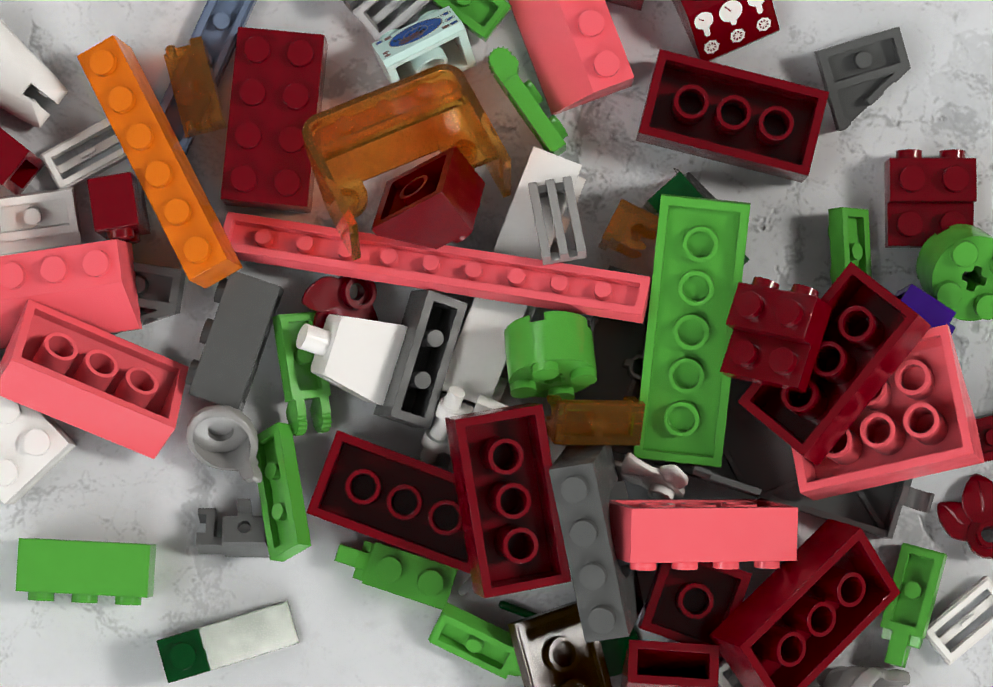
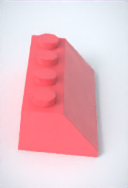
[508,0,635,115]
[0,239,142,349]
[0,299,189,459]
[609,499,798,571]

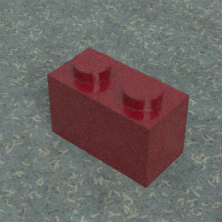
[87,172,151,244]

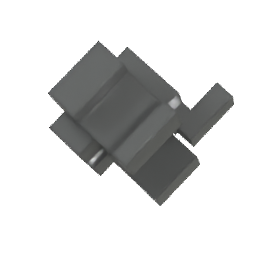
[196,499,269,558]

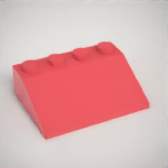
[791,324,984,501]

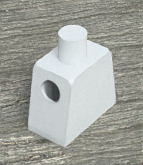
[296,314,408,406]

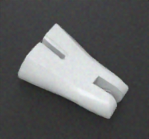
[0,18,68,128]

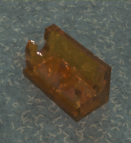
[164,36,228,138]
[598,199,659,259]
[544,395,645,446]

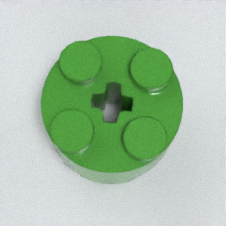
[916,224,993,321]
[504,311,597,404]

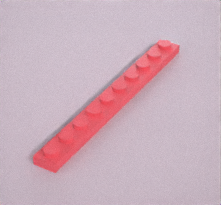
[223,212,652,324]

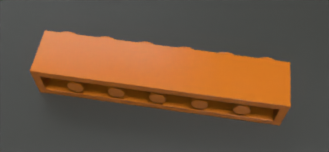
[77,35,243,289]

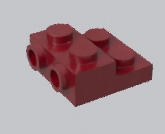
[884,149,977,248]
[720,277,832,393]

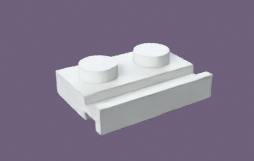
[0,187,83,256]

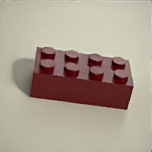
[220,27,328,213]
[636,49,829,183]
[738,262,931,465]
[445,403,572,599]
[306,430,471,574]
[709,518,901,687]

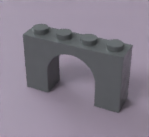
[549,438,644,643]

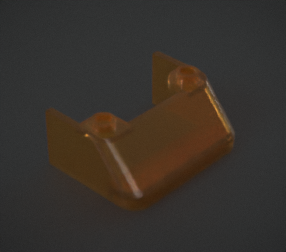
[302,64,511,261]

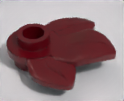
[301,276,378,329]
[937,474,993,559]

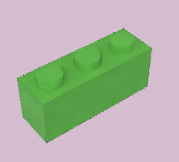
[15,538,156,605]

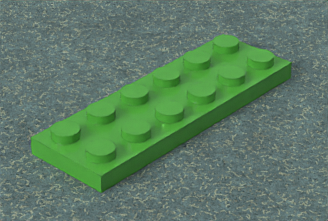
[634,194,751,468]

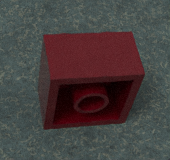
[637,562,752,658]

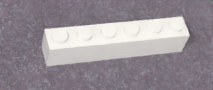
[441,147,586,405]

